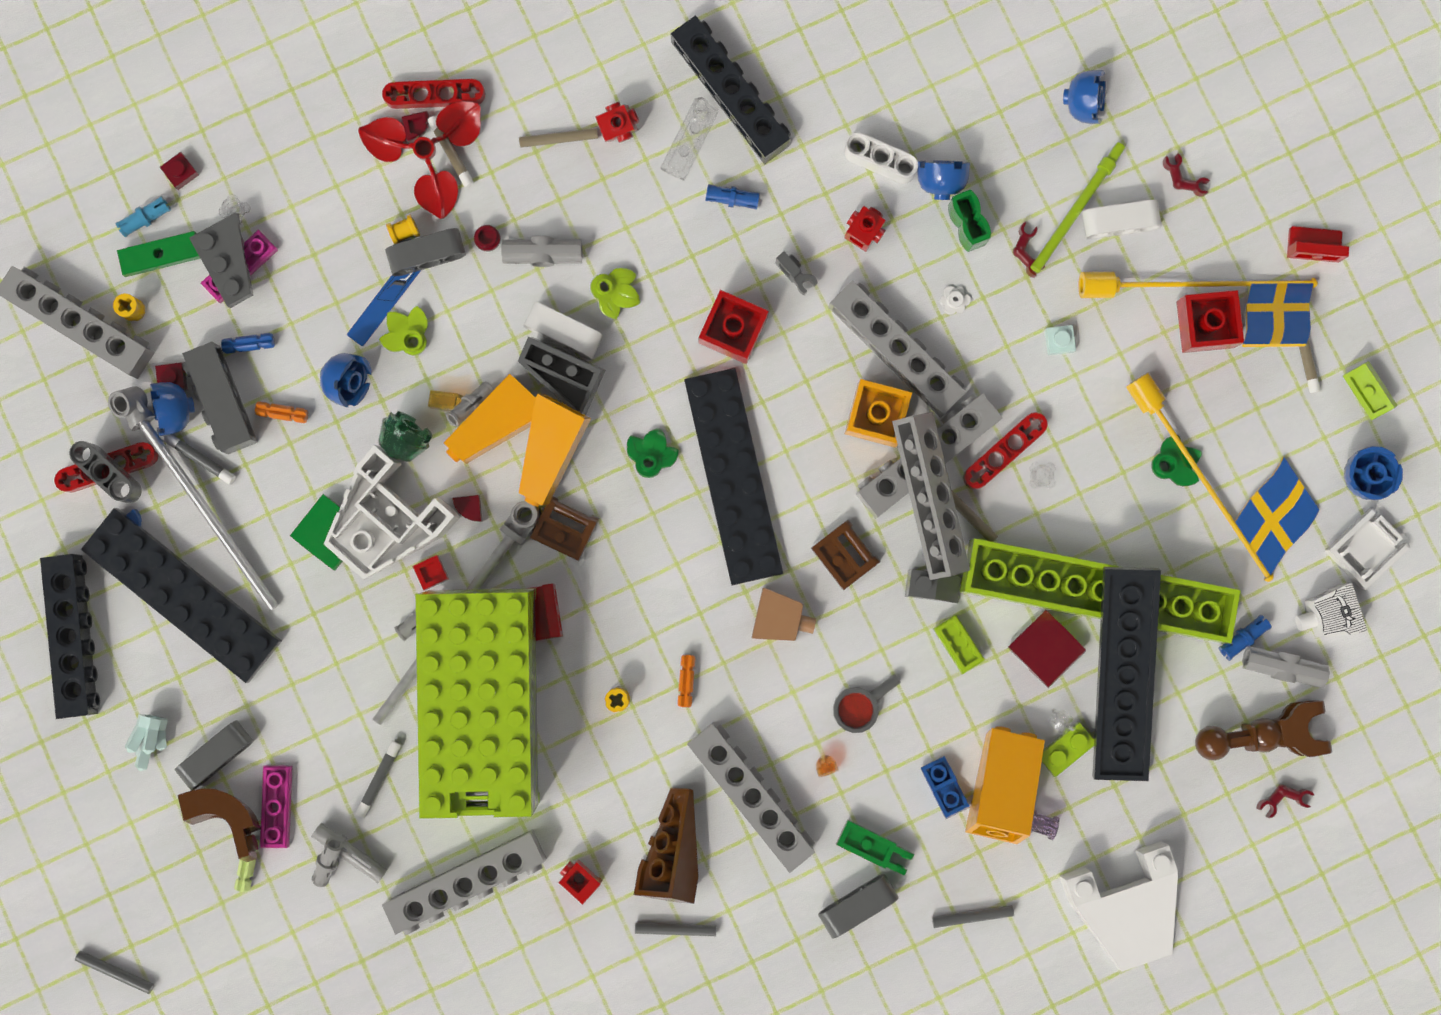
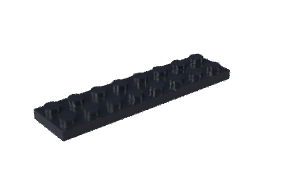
[684,368,783,586]
[81,508,282,683]
[1092,567,1161,781]

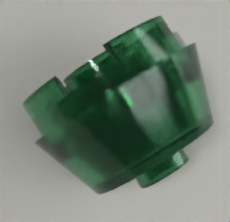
[378,411,433,462]

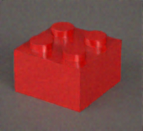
[698,290,769,365]
[1176,290,1244,353]

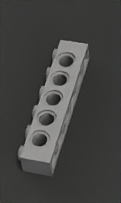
[0,266,155,379]
[828,280,966,418]
[856,393,1003,519]
[892,412,970,580]
[687,723,815,873]
[382,829,547,935]

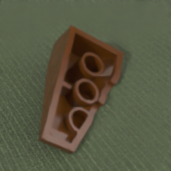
[634,788,699,904]

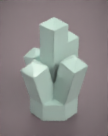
[125,714,168,771]

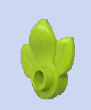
[590,268,640,319]
[379,306,428,356]

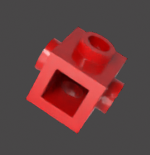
[595,102,639,143]
[844,206,886,252]

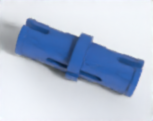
[705,184,760,210]
[1218,615,1272,661]

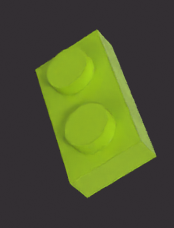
[1343,361,1398,420]
[1042,722,1094,777]

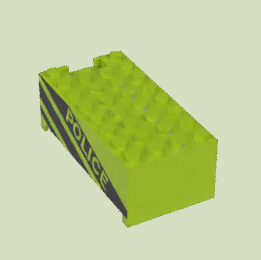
[415,588,540,819]

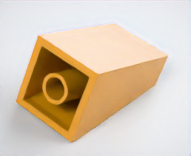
[965,726,1045,844]

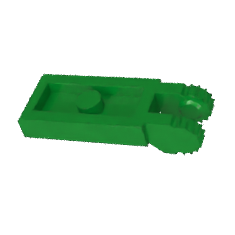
[836,819,915,875]

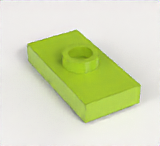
[933,615,985,674]

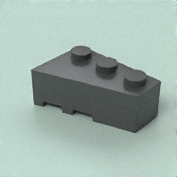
[518,337,606,415]

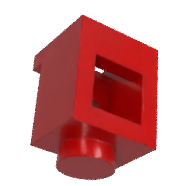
[558,859,603,905]

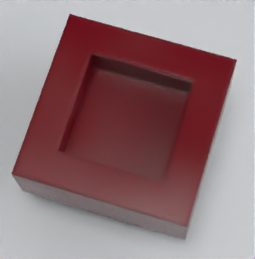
[160,152,199,190]
[155,362,188,390]

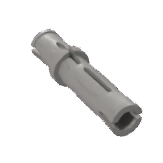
[311,823,388,884]

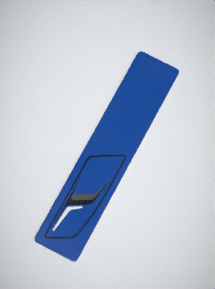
[347,270,421,346]

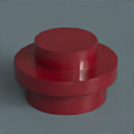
[474,225,501,252]

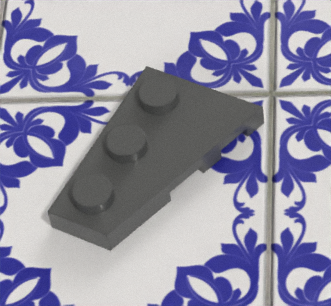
[189,212,254,308]

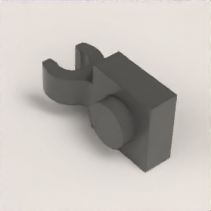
[775,251,818,296]

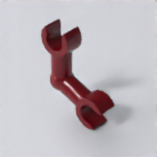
[1162,153,1210,197]
[1013,221,1045,278]
[1256,784,1315,818]

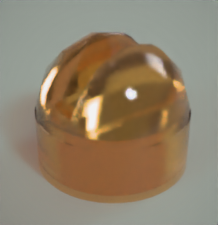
[816,755,839,777]

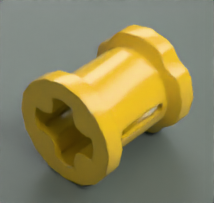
[386,214,420,245]
[113,293,145,321]
[605,688,630,712]

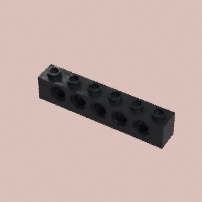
[670,15,791,165]
[40,554,100,719]

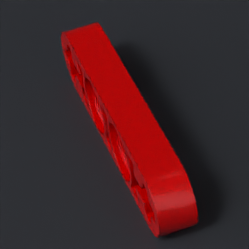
[382,79,486,109]
[963,412,1048,490]
[54,442,159,493]

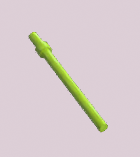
[1031,142,1125,273]

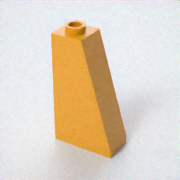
[444,374,536,464]
[519,394,591,507]

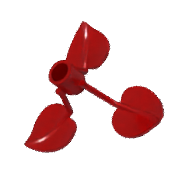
[358,101,481,219]

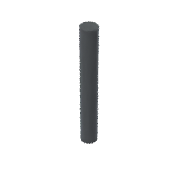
[932,905,1014,928]
[635,923,716,937]
[75,951,154,994]

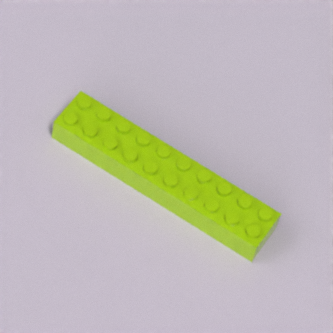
[960,538,1241,644]

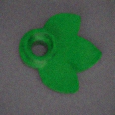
[627,428,679,478]
[1151,435,1202,487]

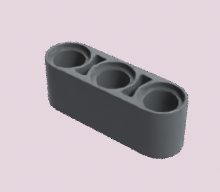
[385,228,466,276]
[69,441,142,503]
[175,720,254,791]
[818,873,899,939]

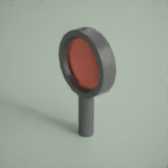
[833,674,901,733]

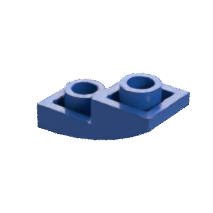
[921,756,970,819]

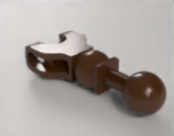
[1195,700,1332,761]

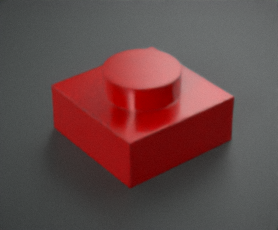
[412,555,449,591]

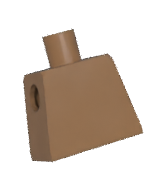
[751,588,816,641]

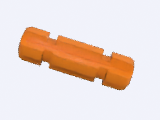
[255,401,308,423]
[677,655,695,707]

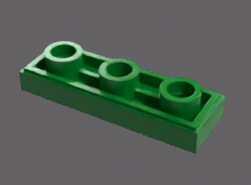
[117,231,201,277]

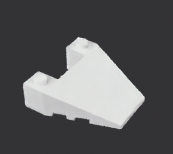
[324,445,461,580]
[1060,841,1178,972]

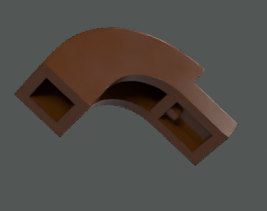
[178,789,261,862]

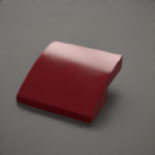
[1008,610,1086,688]

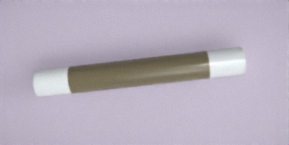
[428,116,474,188]
[1299,339,1321,394]

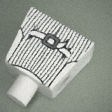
[1295,583,1368,637]

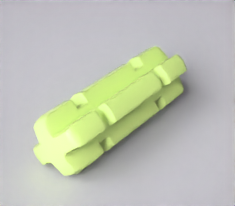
[234,839,260,892]

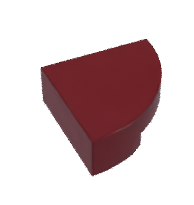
[402,111,429,144]
[452,495,482,522]

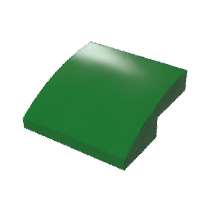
[290,494,343,571]

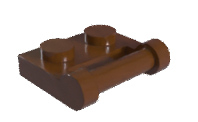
[530,496,600,561]
[811,519,881,590]

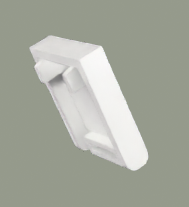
[1325,507,1410,590]

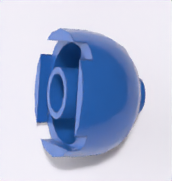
[1063,70,1106,124]
[917,160,970,200]
[320,353,371,407]
[150,382,195,436]
[1344,446,1403,500]

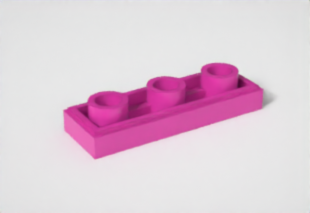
[201,229,278,304]
[260,765,293,848]

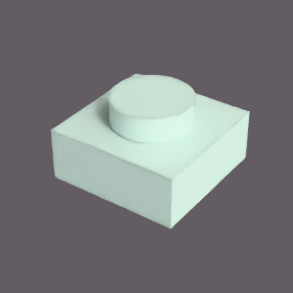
[1045,325,1076,356]

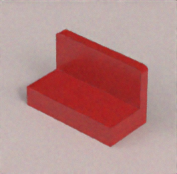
[1287,226,1349,263]
[525,583,563,641]

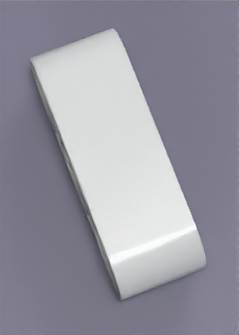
[844,132,918,184]
[1082,200,1162,239]
[523,302,603,359]

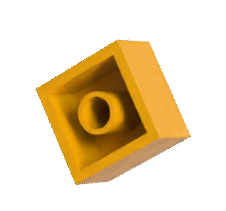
[844,379,912,448]

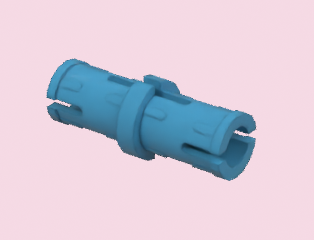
[115,196,171,237]

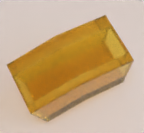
[428,390,463,411]

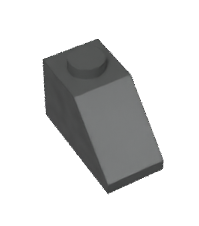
[905,569,961,603]

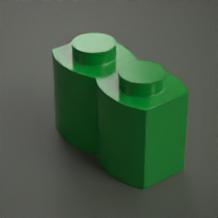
[948,190,991,252]

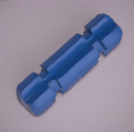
[221,333,275,354]

